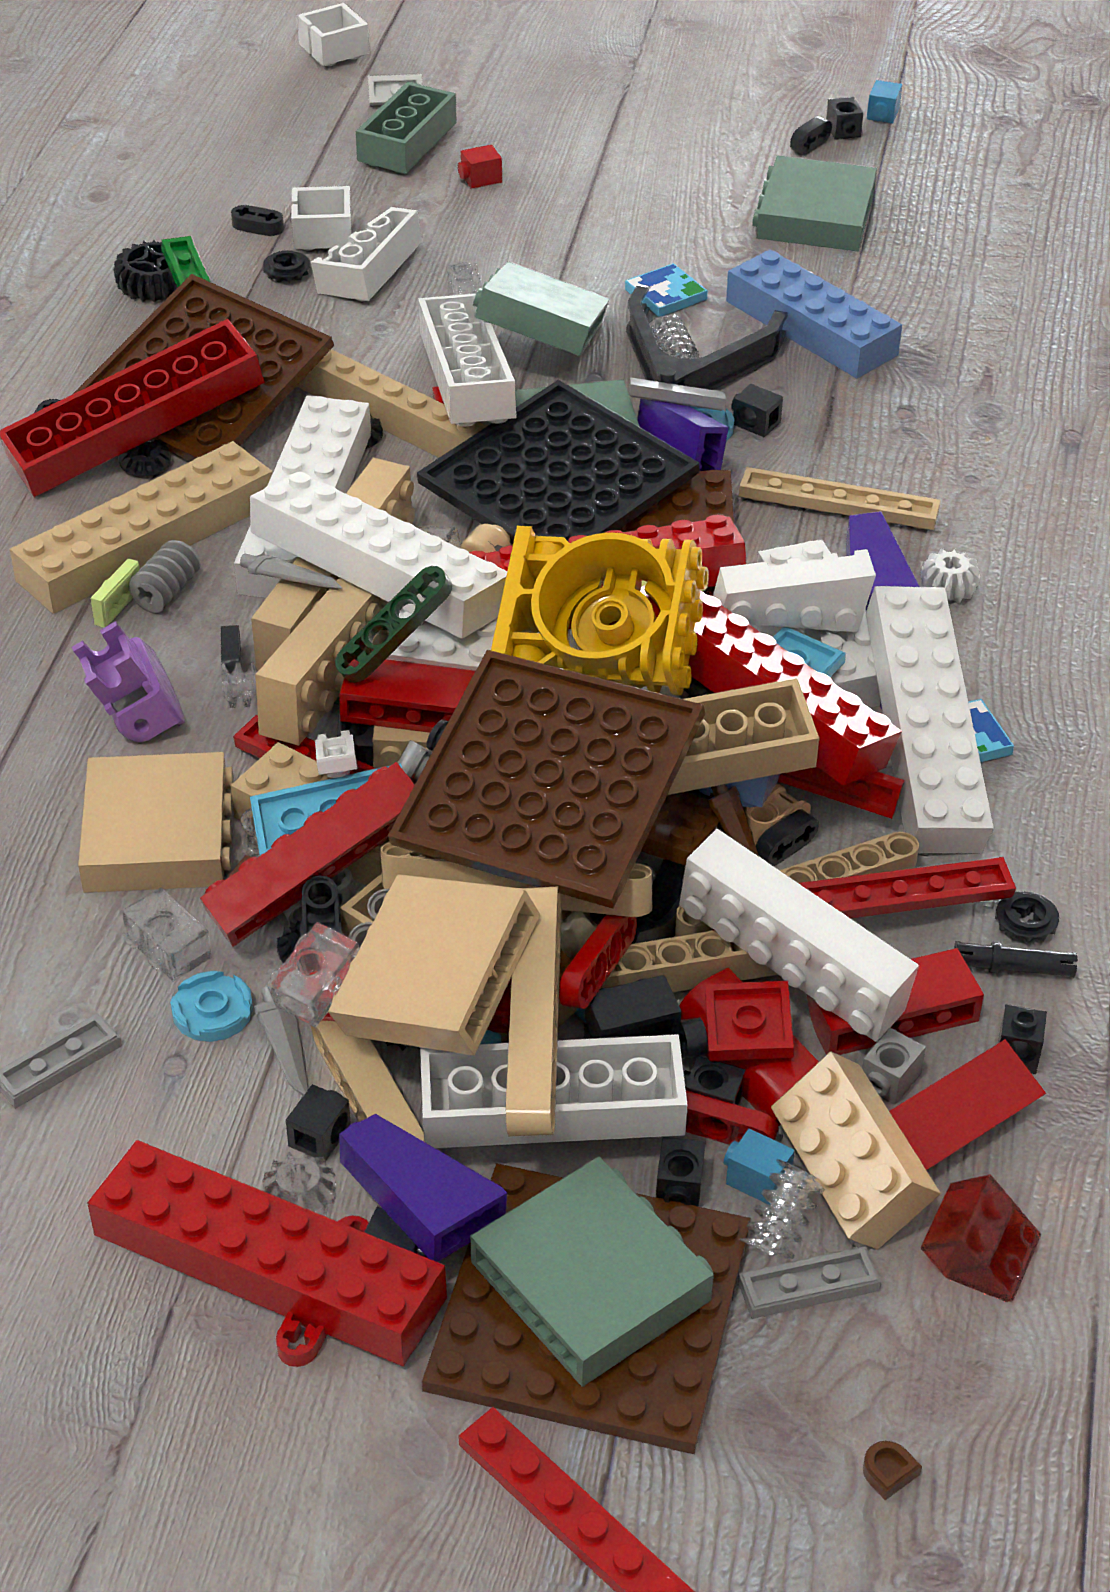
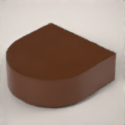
[863,1441,922,1500]

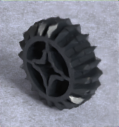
[113,240,178,302]

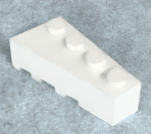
[311,207,423,301]
[713,549,876,632]

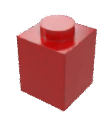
[458,144,502,189]

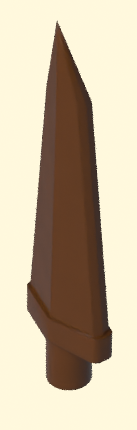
[707,784,759,857]

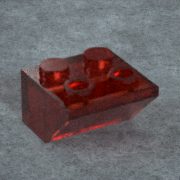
[920,1174,1042,1302]

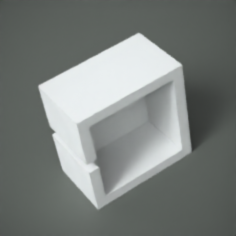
[297,3,369,66]
[291,186,352,250]

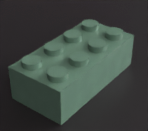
[356,81,457,174]

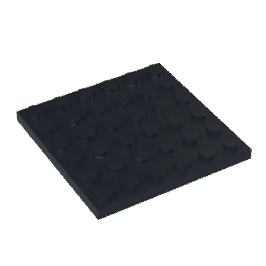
[417,379,699,544]

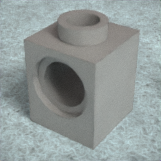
[862,1028,926,1105]

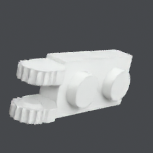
[315,730,357,778]

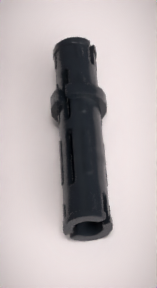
[954,941,1078,978]

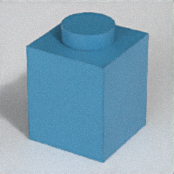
[867,80,902,124]
[723,1128,795,1206]

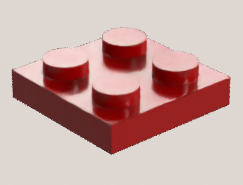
[705,981,794,1061]

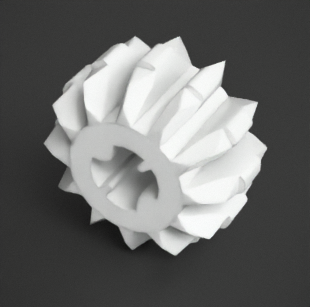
[921,549,980,603]

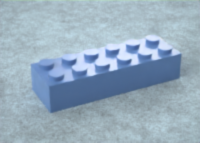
[726,249,902,379]

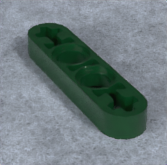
[335,566,452,683]

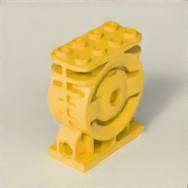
[491,526,708,696]

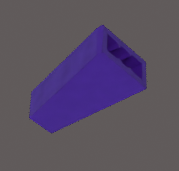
[637,398,729,471]
[846,511,920,610]
[339,1114,507,1262]

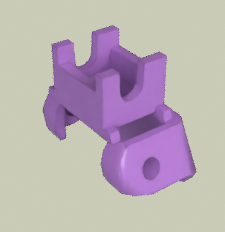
[72,621,185,742]

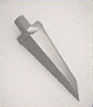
[240,553,343,589]
[254,985,308,1096]

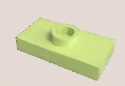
[90,558,140,628]

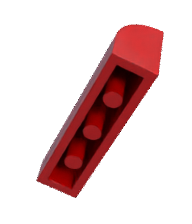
[339,659,475,733]
[807,948,984,1055]
[679,967,819,1126]
[889,1039,1046,1170]

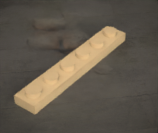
[739,467,941,530]

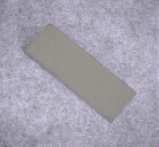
[629,377,726,411]
[0,1013,122,1109]
[738,1246,881,1319]

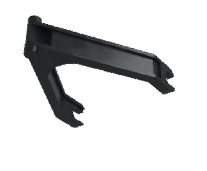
[626,284,788,390]

